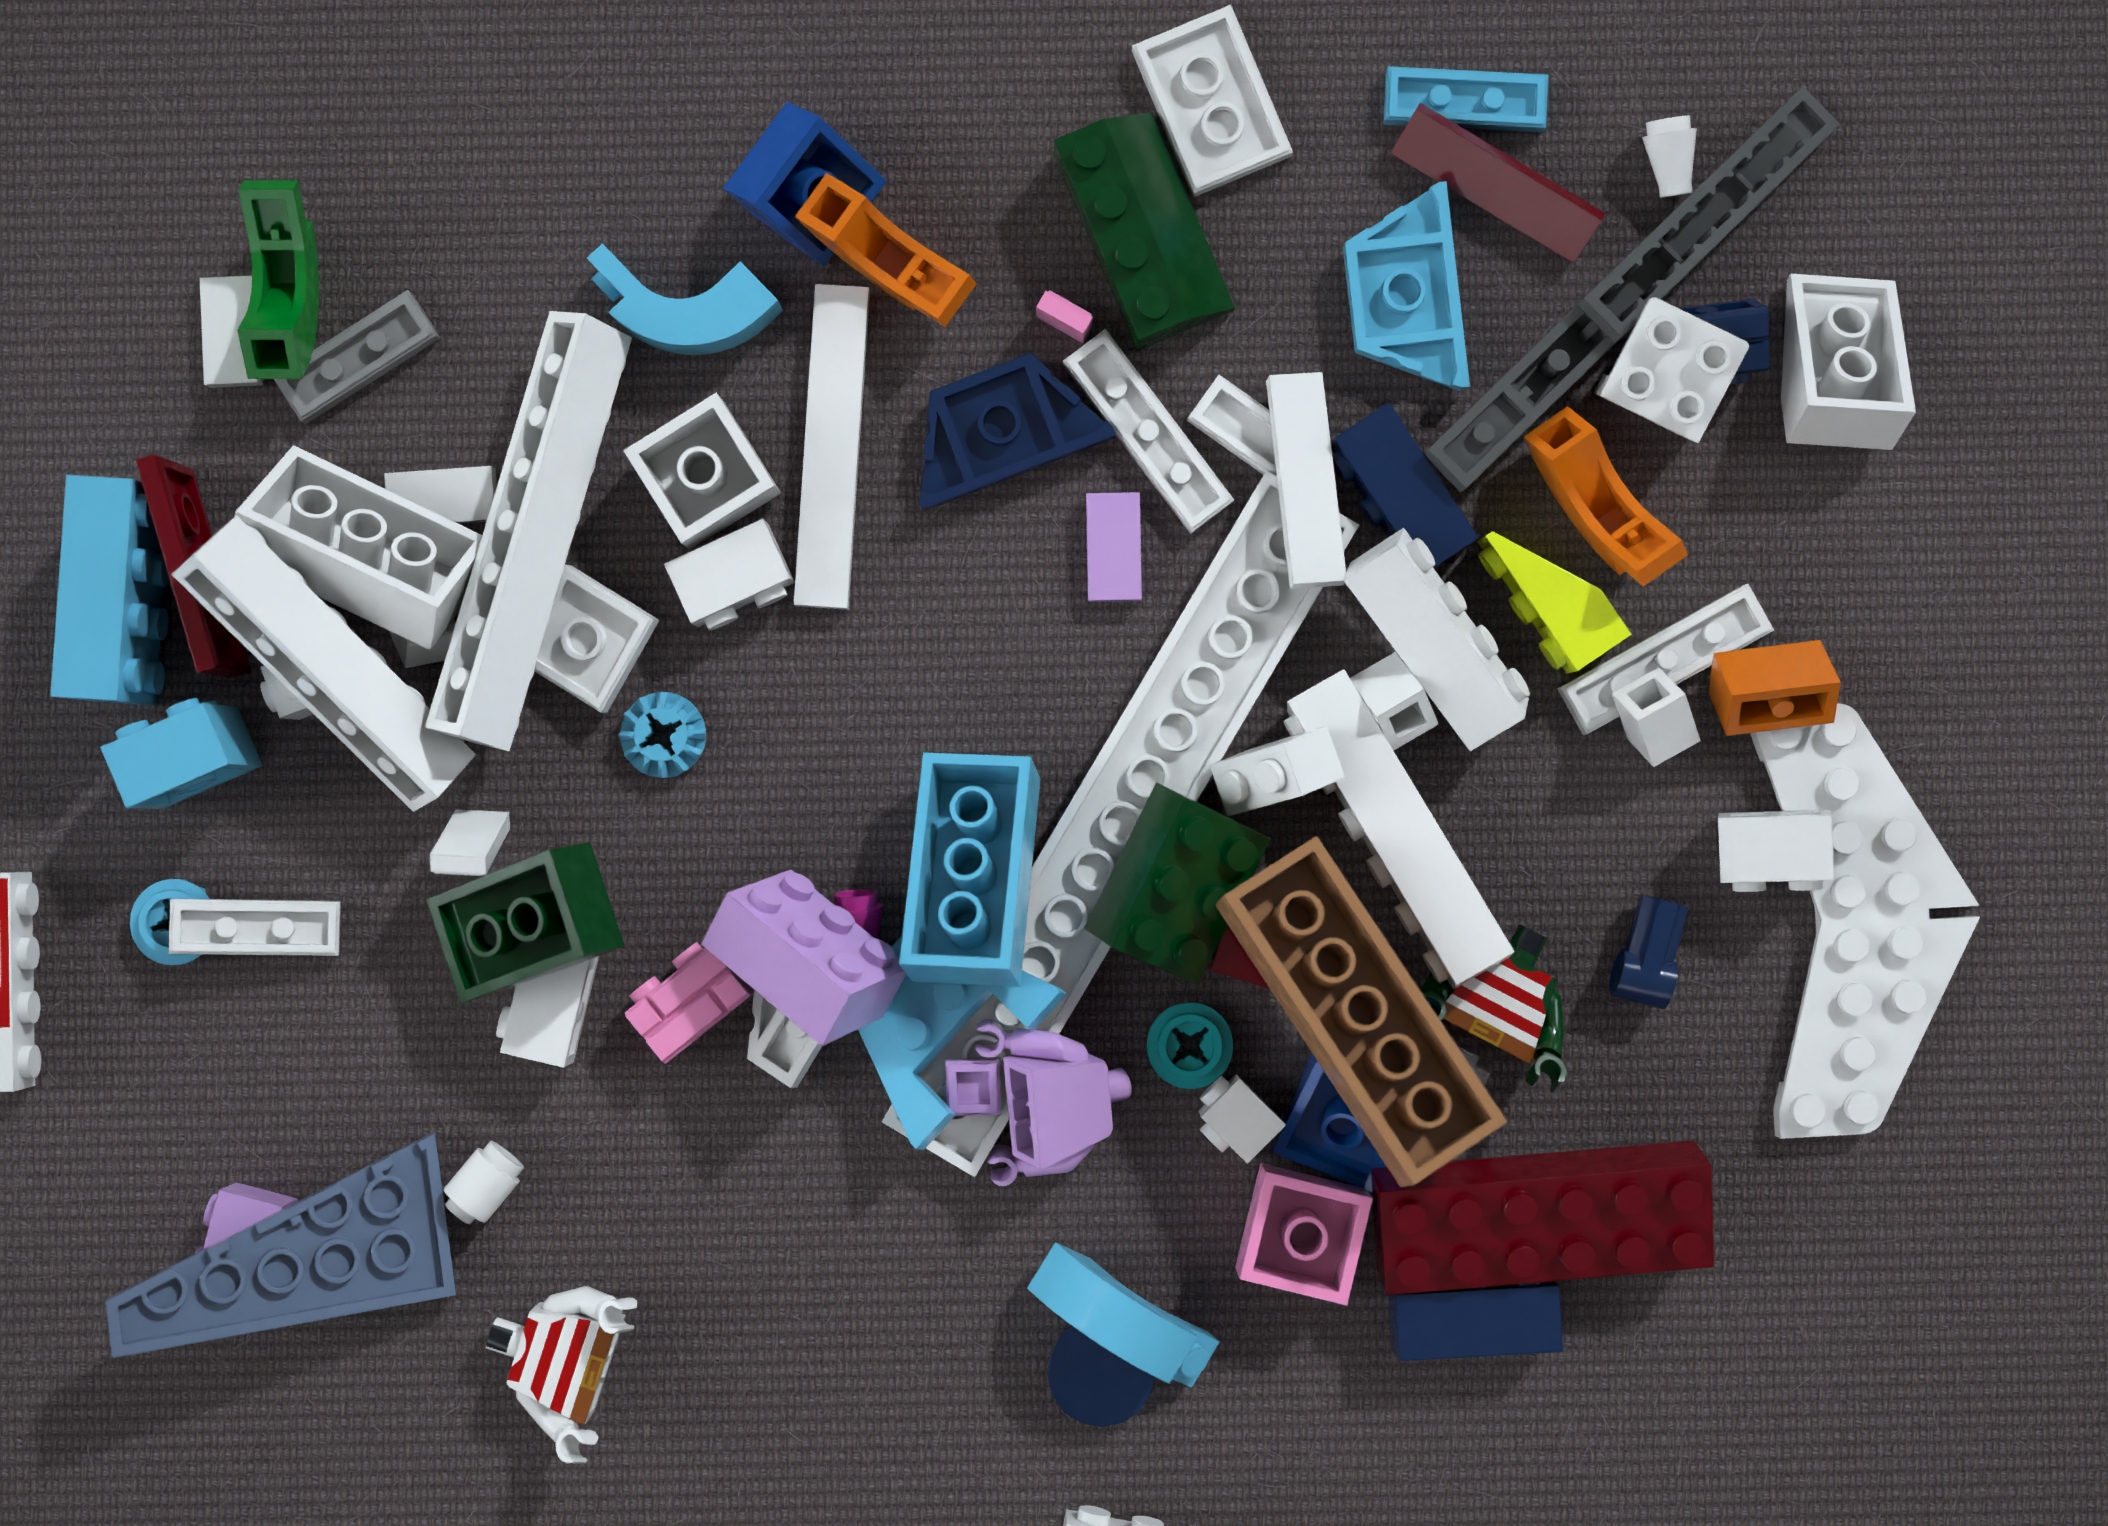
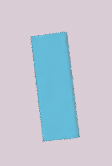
[1383,66,1549,133]

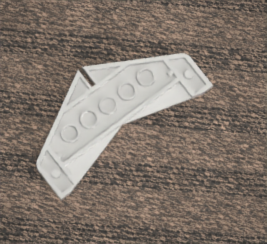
[1751,703,1980,1139]

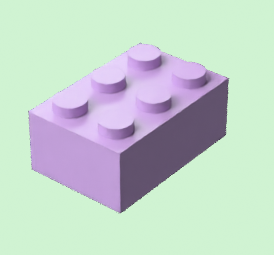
[701,870,907,1046]

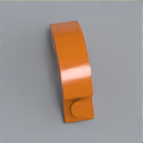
[1524,406,1688,587]

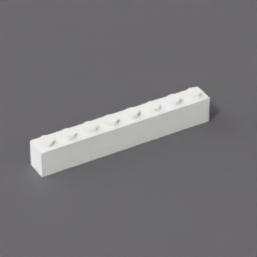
[425,311,632,751]

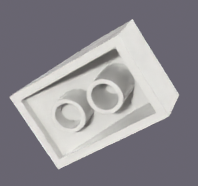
[1781,273,1916,450]

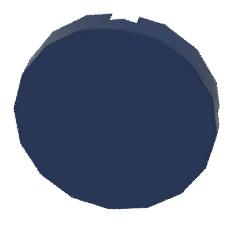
[1047,1325,1154,1427]

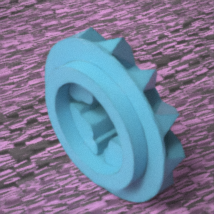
[618,692,706,778]
[130,879,210,965]

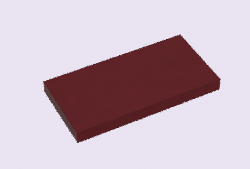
[135,454,251,678]

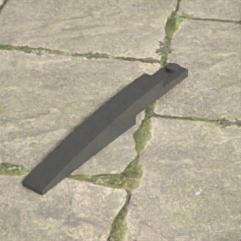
[1424,86,1840,493]

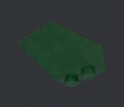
[427,842,625,1004]

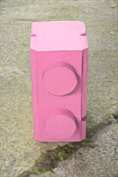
[625,942,754,1064]

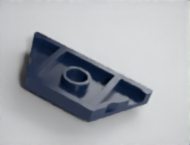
[919,353,1116,512]

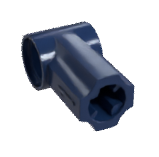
[1609,895,1688,1010]

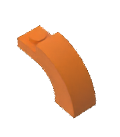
[795,173,977,327]

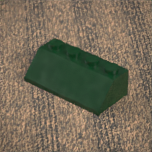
[1054,112,1235,351]

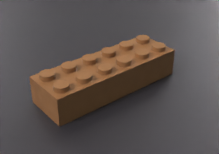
[1215,836,1507,1187]

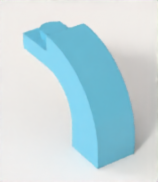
[587,243,783,355]
[1027,1242,1220,1388]

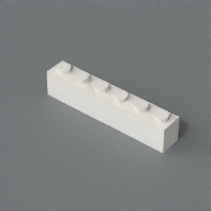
[172,515,476,812]
[1283,669,1514,989]

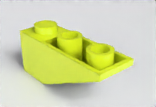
[1477,531,1632,674]

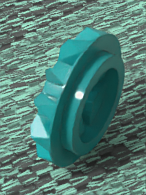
[1147,1002,1233,1089]

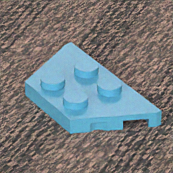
[1343,181,1470,391]

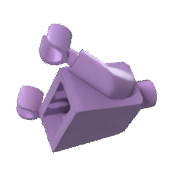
[975,1019,1132,1186]

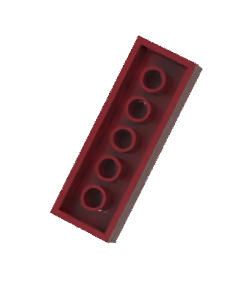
[1371,1140,1714,1295]

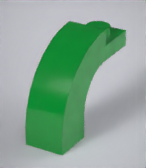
[237,180,319,379]

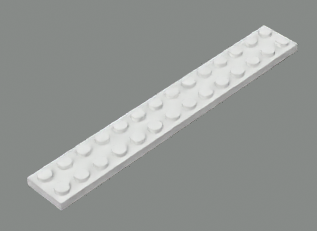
[882,470,1359,1177]

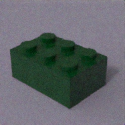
[1084,782,1271,985]

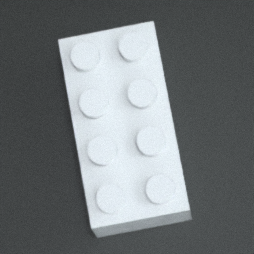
[235,445,482,650]

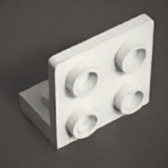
[1593,297,1749,443]

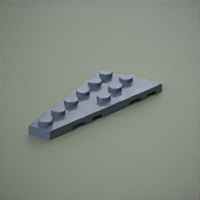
[105,1132,456,1358]

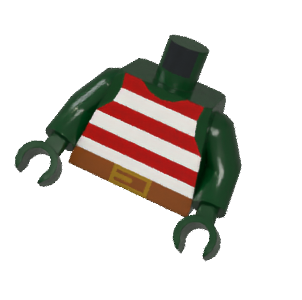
[1420,924,1566,1093]

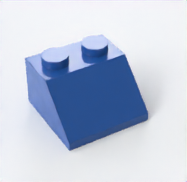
[723,102,887,267]

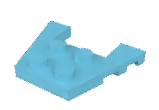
[858,936,1067,1150]

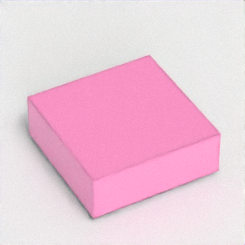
[1036,290,1093,343]

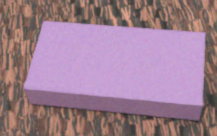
[1086,492,1142,602]

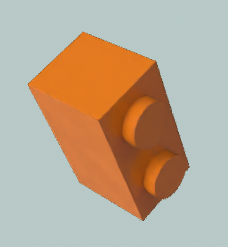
[1708,640,1841,736]

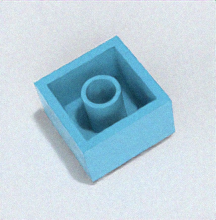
[100,698,263,808]

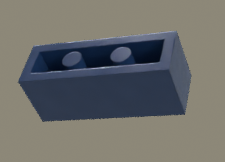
[1331,402,1479,568]
[1389,1281,1563,1361]

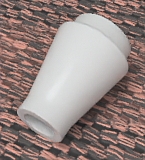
[1642,115,1697,198]

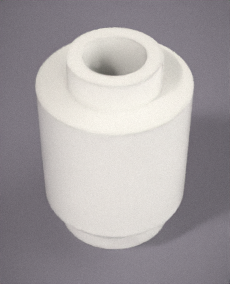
[444,1141,524,1224]

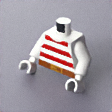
[486,1286,637,1464]

